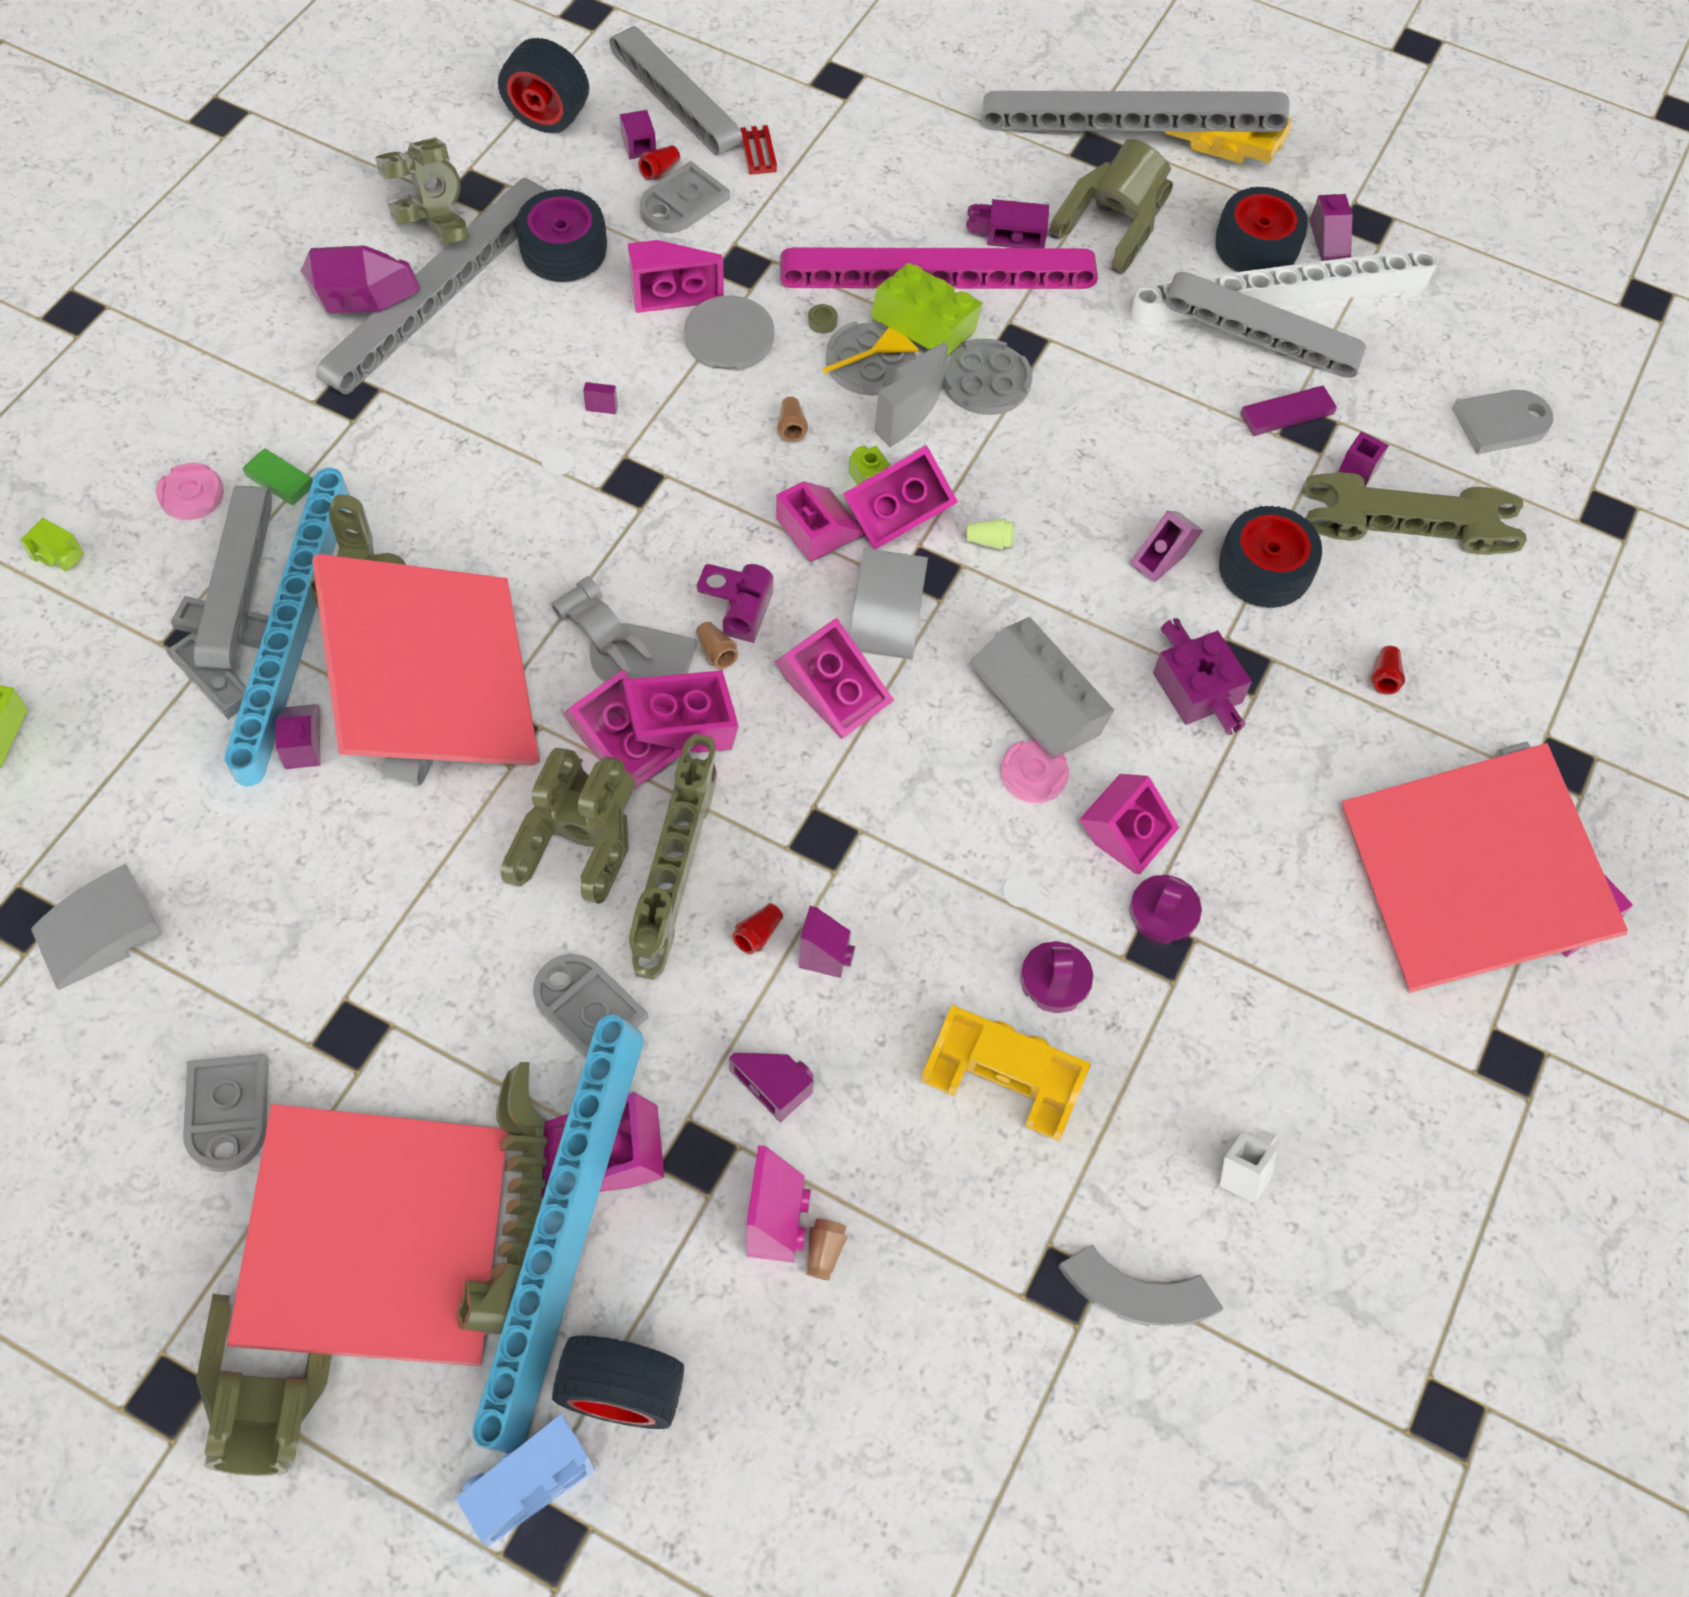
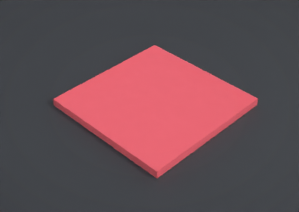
[312,554,540,766]
[1342,743,1628,993]
[227,1104,508,1367]

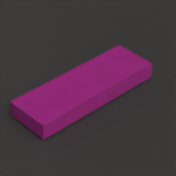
[1240,385,1337,436]

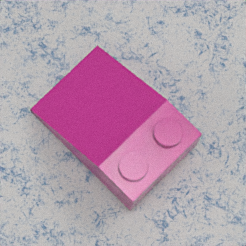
[627,240,724,313]
[843,445,958,550]
[774,618,894,739]
[563,669,682,789]
[622,670,739,753]
[541,1092,665,1198]
[746,1145,811,1263]

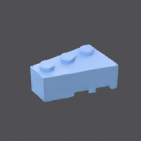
[456,1414,595,1547]

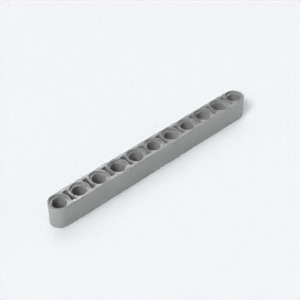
[981,91,1289,132]
[316,178,549,394]

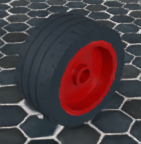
[498,38,590,133]
[1215,187,1308,272]
[1219,506,1323,608]
[552,1335,684,1429]

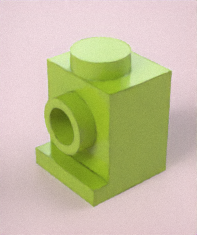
[848,445,891,485]
[20,517,84,572]

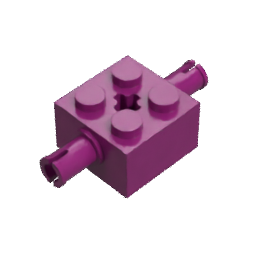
[1153,618,1252,735]

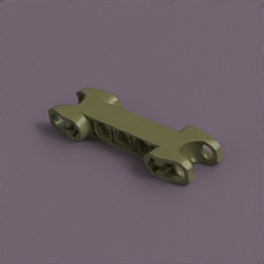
[1303,472,1527,555]
[629,734,717,980]

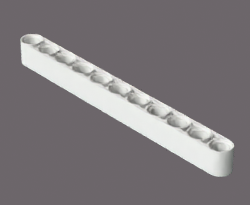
[1130,248,1439,325]

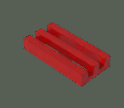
[740,125,777,175]

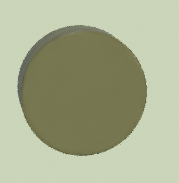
[808,304,838,334]

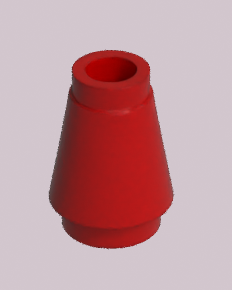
[638,145,680,180]
[1371,646,1405,694]
[732,903,783,955]

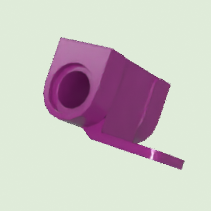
[697,564,773,643]

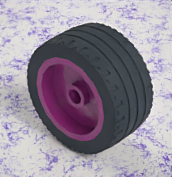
[516,189,607,282]

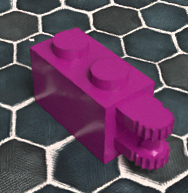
[966,199,1049,248]

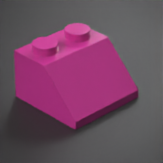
[1079,773,1180,874]

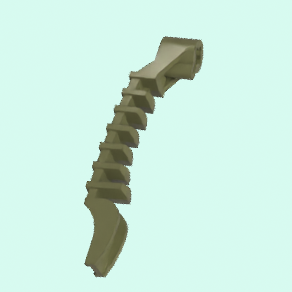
[457,1062,548,1334]

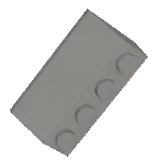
[969,617,1114,759]

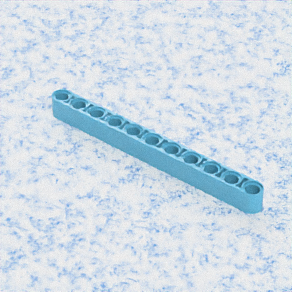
[225,468,349,787]
[472,1014,644,1454]

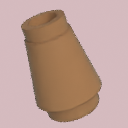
[777,397,808,442]
[696,622,738,669]
[806,1219,848,1281]

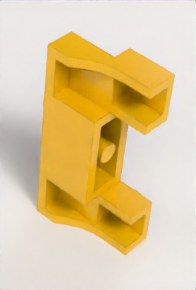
[1165,90,1291,164]
[920,1005,1092,1142]

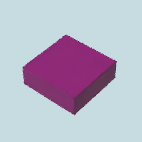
[583,382,618,414]

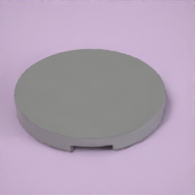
[684,296,774,370]
[826,321,916,396]
[943,338,1032,415]

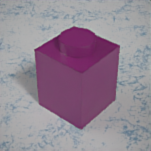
[620,109,656,160]
[1338,431,1389,487]

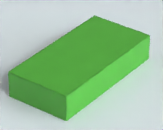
[243,448,313,506]

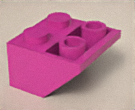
[776,481,864,562]

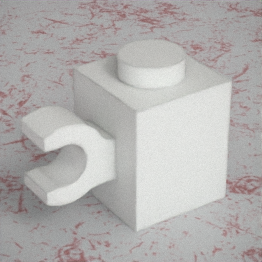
[1220,1130,1277,1204]

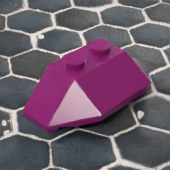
[300,245,420,313]

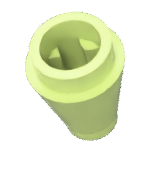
[967,518,1014,550]

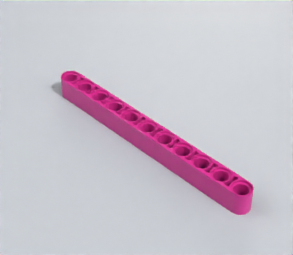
[780,247,1098,289]

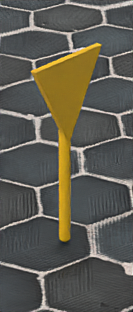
[822,328,919,374]

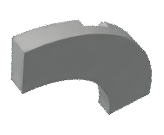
[1058,1244,1224,1327]

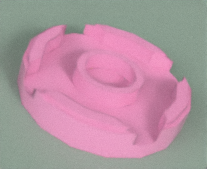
[156,463,224,520]
[1001,739,1069,803]

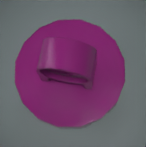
[1129,875,1202,944]
[1020,941,1094,1013]

